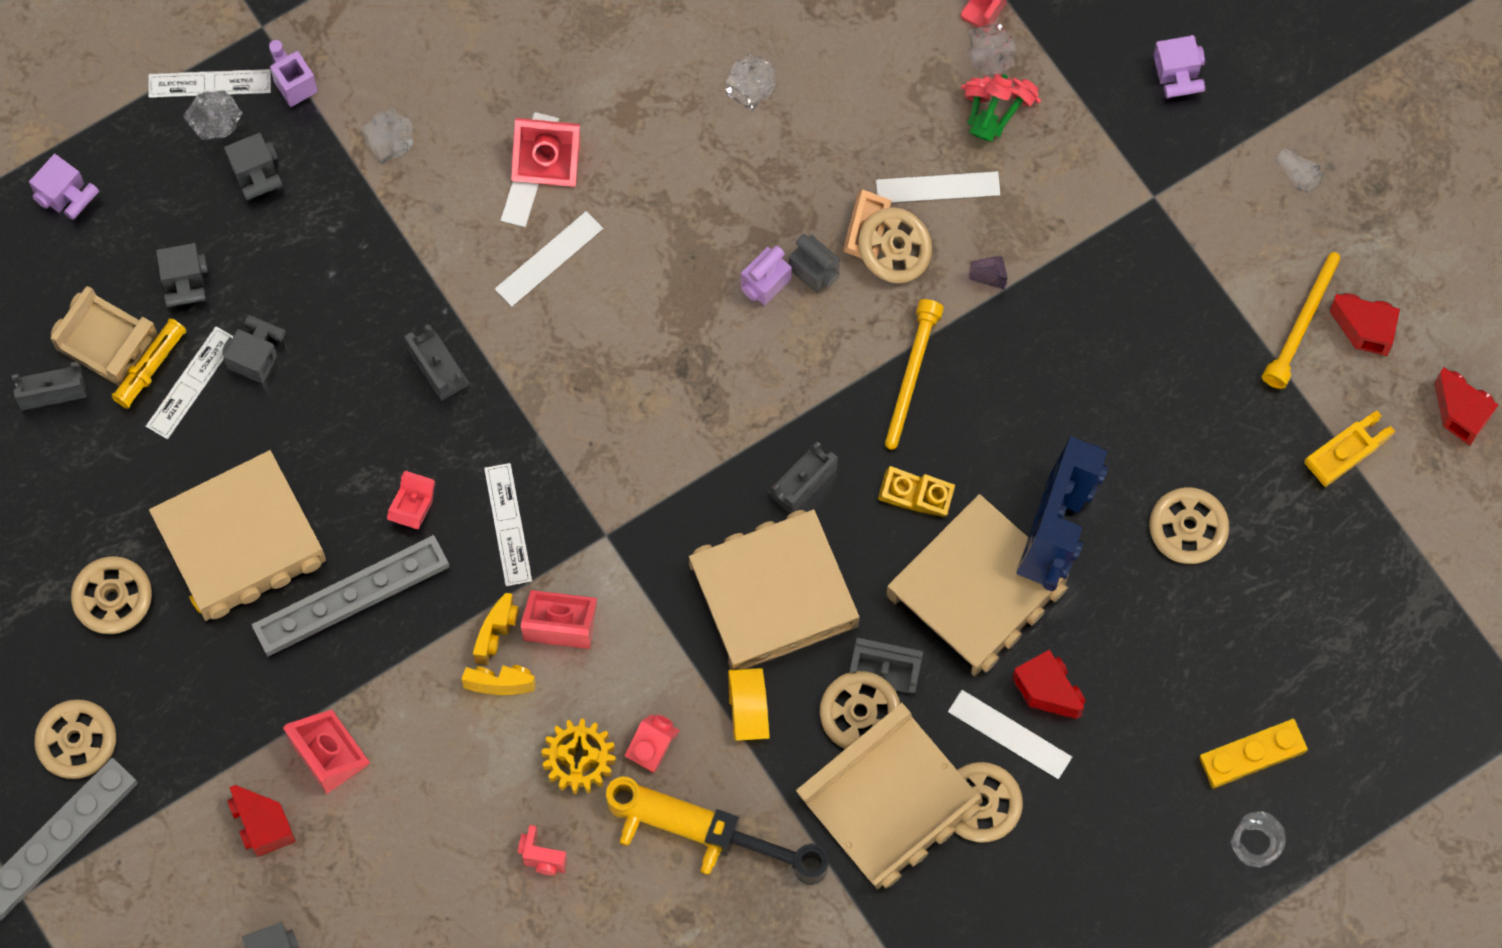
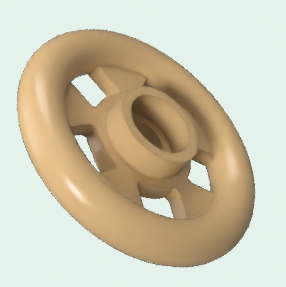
[858,207,932,283]
[1149,487,1229,564]
[71,556,152,634]
[820,671,900,749]
[34,699,116,779]
[952,762,1023,843]

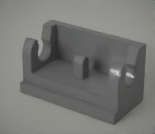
[404,325,469,401]
[12,361,87,410]
[767,441,838,514]
[850,638,923,696]

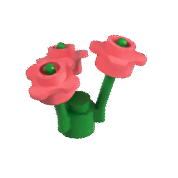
[961,73,1041,142]

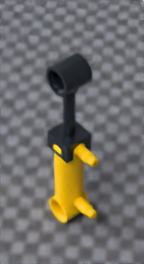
[606,777,829,885]

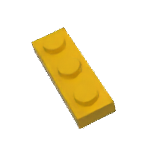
[1199,719,1308,789]

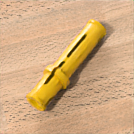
[111,318,186,409]

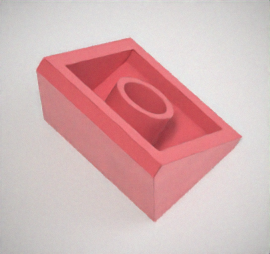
[511,118,581,187]
[521,590,597,649]
[283,709,370,794]

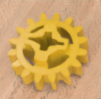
[541,719,616,795]

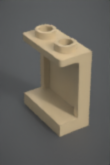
[51,286,158,386]

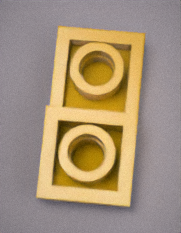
[878,466,955,517]
[473,593,519,665]
[461,665,536,695]
[728,668,769,741]

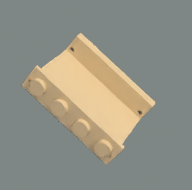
[149,450,327,621]
[886,494,1069,677]
[689,509,860,670]
[796,703,983,890]

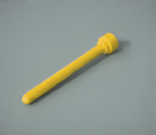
[1262,252,1341,389]
[885,299,944,450]

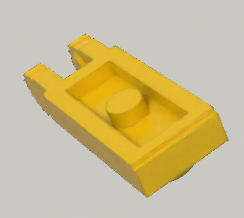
[1304,410,1396,488]

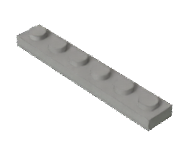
[251,535,450,657]
[0,758,138,921]

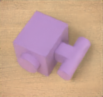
[1153,35,1205,98]
[269,40,318,107]
[29,153,99,220]
[741,246,792,306]

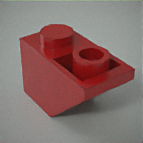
[1329,293,1400,356]
[1434,367,1499,446]
[1012,650,1085,719]
[227,785,296,857]

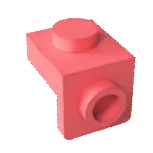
[387,471,435,530]
[624,715,680,773]
[518,825,567,876]

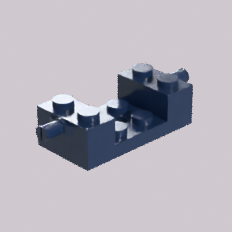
[1016,436,1109,591]

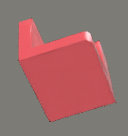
[961,0,1007,32]

